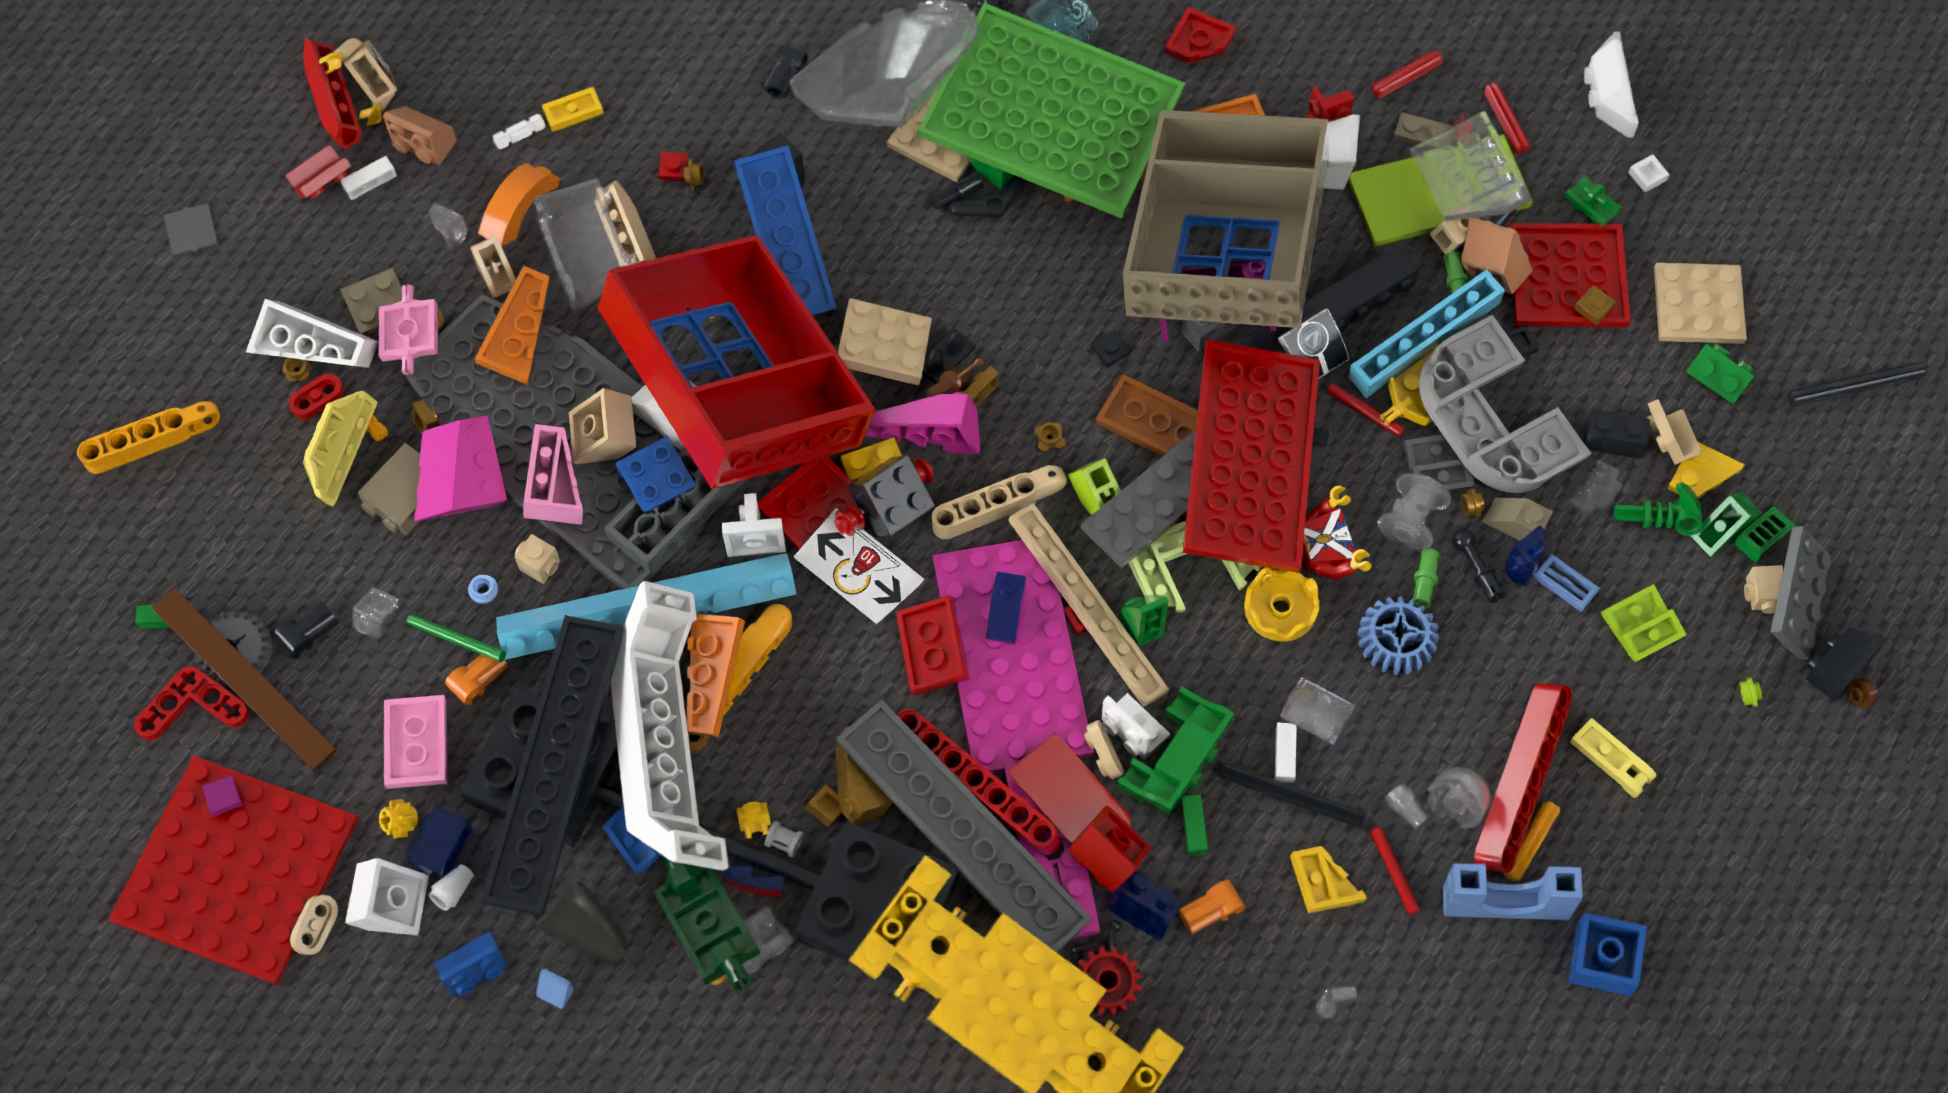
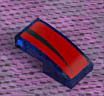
[721,866,786,897]

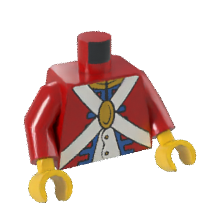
[1302,486,1372,580]

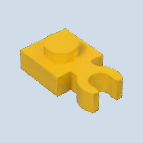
[737,801,771,839]

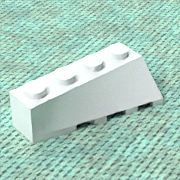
[246,299,378,368]

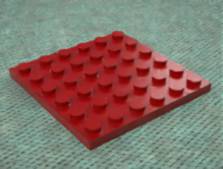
[108,755,359,985]

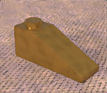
[836,726,893,825]

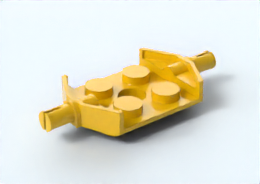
[1380,344,1439,426]

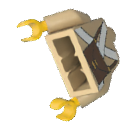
[319,38,397,126]

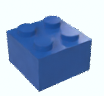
[1568,913,1647,996]

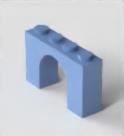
[1443,864,1583,920]

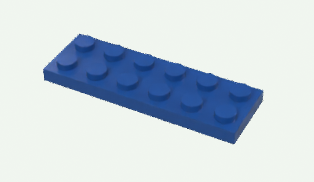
[734,145,837,316]

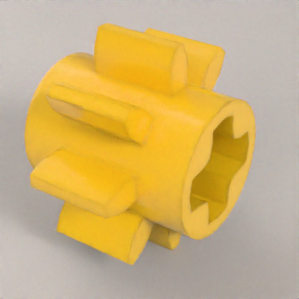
[379,799,418,839]

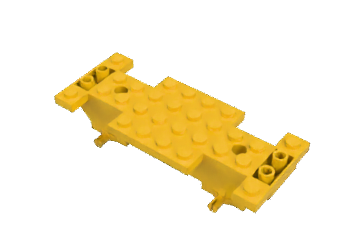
[849,855,1184,1093]

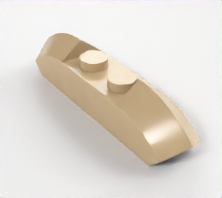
[595,181,656,267]

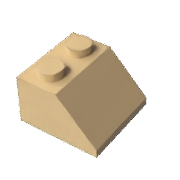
[569,388,636,464]

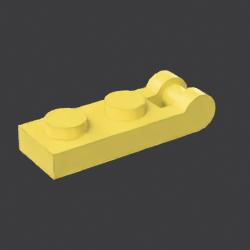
[1570,718,1656,798]

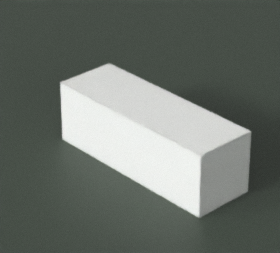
[340,156,397,200]
[1275,723,1296,783]

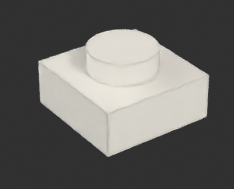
[1628,155,1670,192]

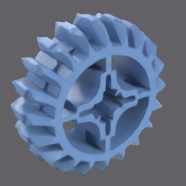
[1357,595,1439,675]

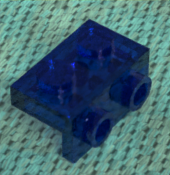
[1108,871,1185,941]

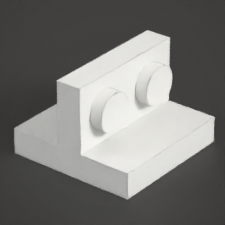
[722,493,786,557]

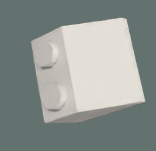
[1324,114,1360,190]
[345,858,429,935]

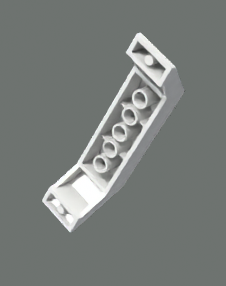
[610,581,728,871]

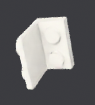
[1102,693,1170,760]

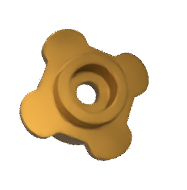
[684,158,705,191]
[1034,423,1066,452]

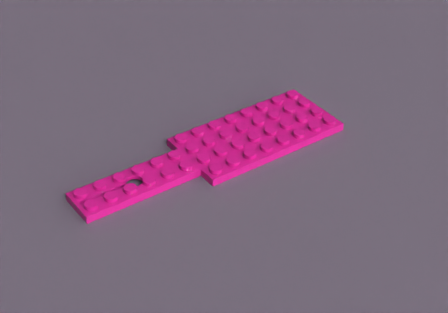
[933,540,1100,938]

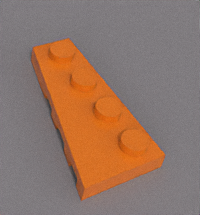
[475,266,550,385]
[687,614,745,737]

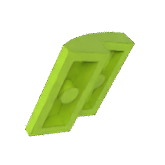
[1600,584,1686,662]

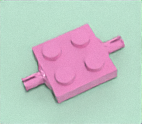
[379,285,438,375]

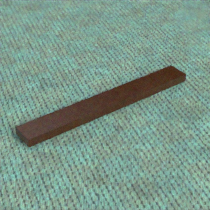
[152,588,337,772]

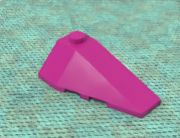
[865,392,980,454]

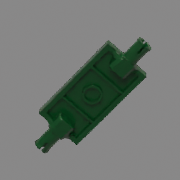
[653,855,761,991]

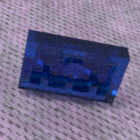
[1505,525,1548,587]

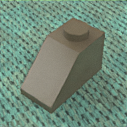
[1482,498,1553,548]

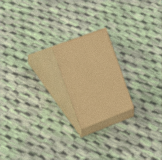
[470,236,516,298]

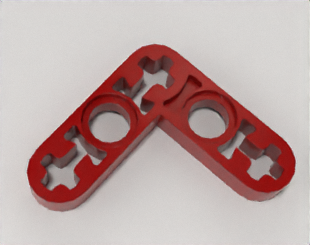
[134,666,249,741]

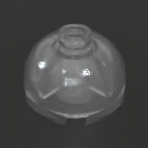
[1427,766,1491,829]

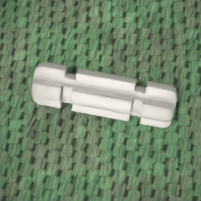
[493,114,545,149]

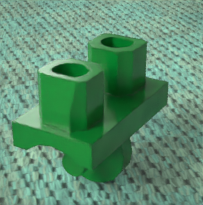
[1564,177,1622,228]

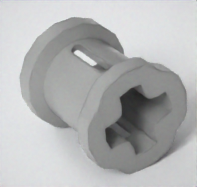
[764,820,804,858]

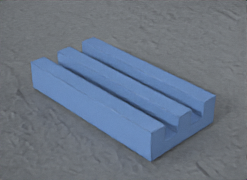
[1533,554,1600,612]

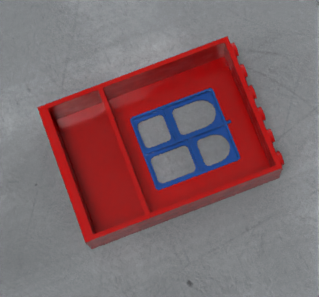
[598,235,876,489]

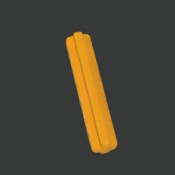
[1504,801,1560,882]

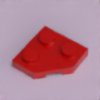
[1164,7,1237,63]

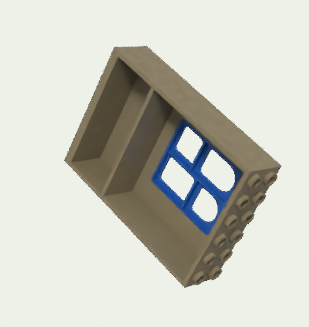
[1123,110,1328,328]

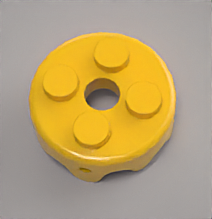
[1244,567,1319,642]

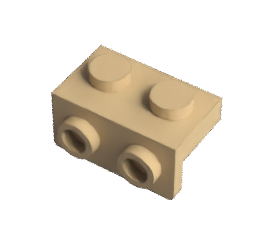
[1647,399,1702,465]

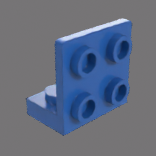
[616,436,695,513]
[434,932,508,997]

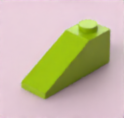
[1068,458,1121,515]

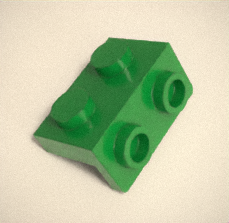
[1686,343,1756,404]

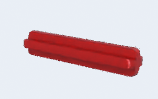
[1371,50,1443,99]
[1484,83,1530,154]

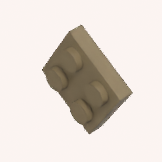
[340,268,402,336]

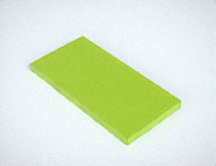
[1348,134,1533,247]

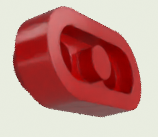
[289,374,344,420]

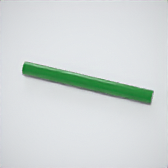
[407,614,506,662]

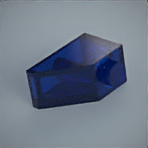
[986,571,1026,644]

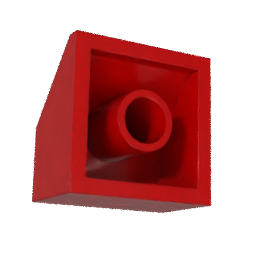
[1068,804,1151,893]

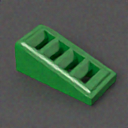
[1734,506,1796,563]

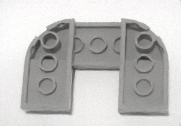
[1419,315,1591,493]

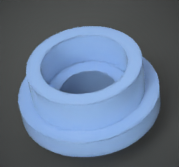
[468,575,498,604]

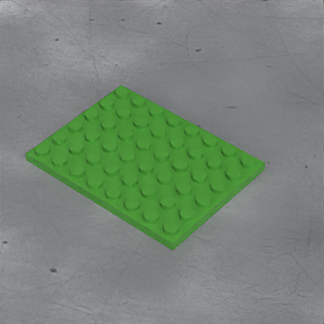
[917,3,1185,219]

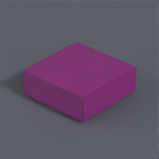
[202,775,243,817]

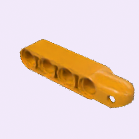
[77,401,220,474]
[686,604,792,715]

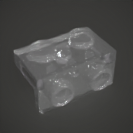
[742,906,794,974]

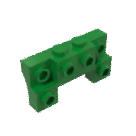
[1117,687,1234,815]

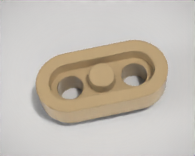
[1084,720,1124,780]
[290,895,338,955]

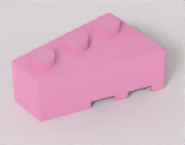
[523,424,583,525]

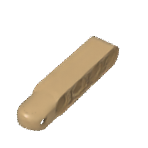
[932,465,1067,539]

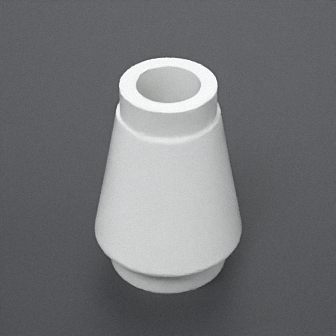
[429,864,474,911]

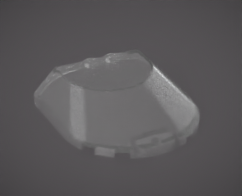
[790,0,978,127]

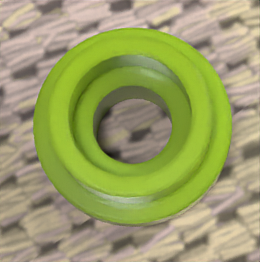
[1739,677,1762,707]

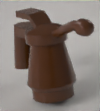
[926,357,985,398]

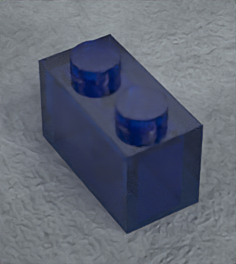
[406,806,473,880]

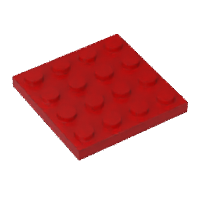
[1509,223,1631,328]

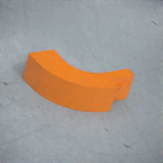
[478,163,561,246]

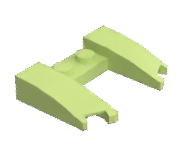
[1129,521,1261,613]

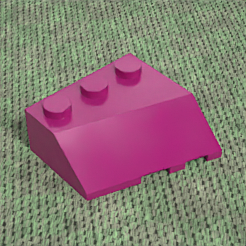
[414,415,507,522]

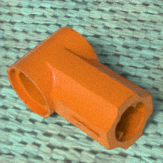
[445,655,508,706]
[1179,880,1245,935]

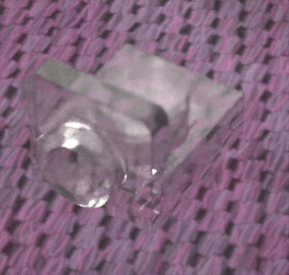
[428,203,467,250]
[352,587,398,639]

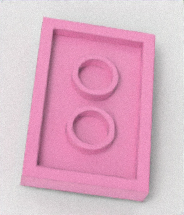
[384,695,447,789]

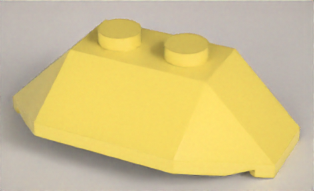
[303,391,378,506]

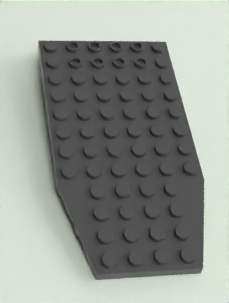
[404,294,747,589]

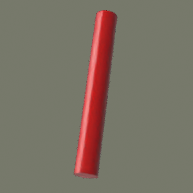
[1327,383,1405,437]
[1370,827,1420,915]

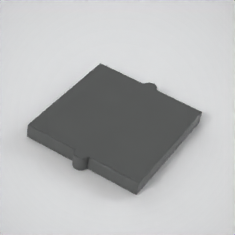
[163,203,218,257]

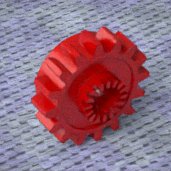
[1078,946,1142,1017]

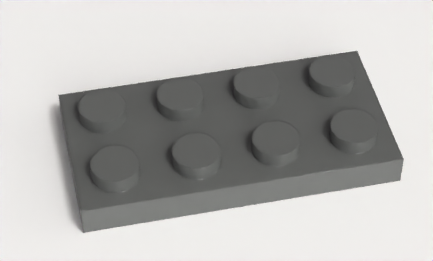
[1771,526,1831,660]

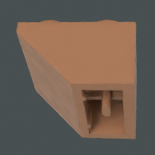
[383,106,457,165]
[1461,218,1533,294]

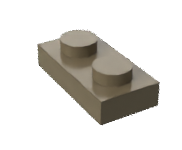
[1393,112,1454,151]

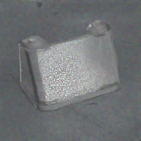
[534,178,637,312]

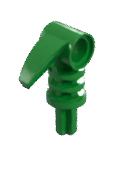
[1614,482,1703,536]

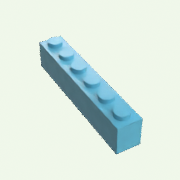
[1348,269,1505,398]

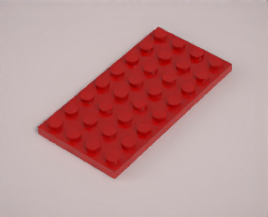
[1182,340,1320,573]

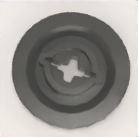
[194,610,272,686]

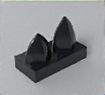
[922,328,975,384]

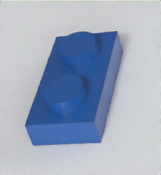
[602,807,662,874]

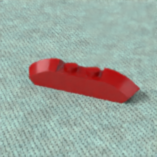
[304,39,361,150]

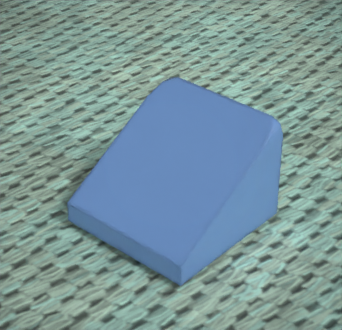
[536,969,574,1009]

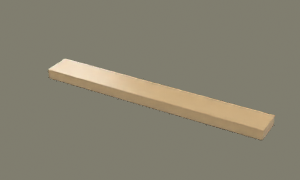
[1008,503,1169,708]

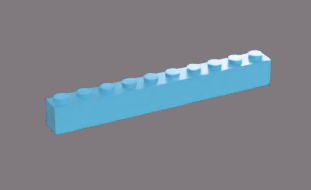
[496,553,796,659]

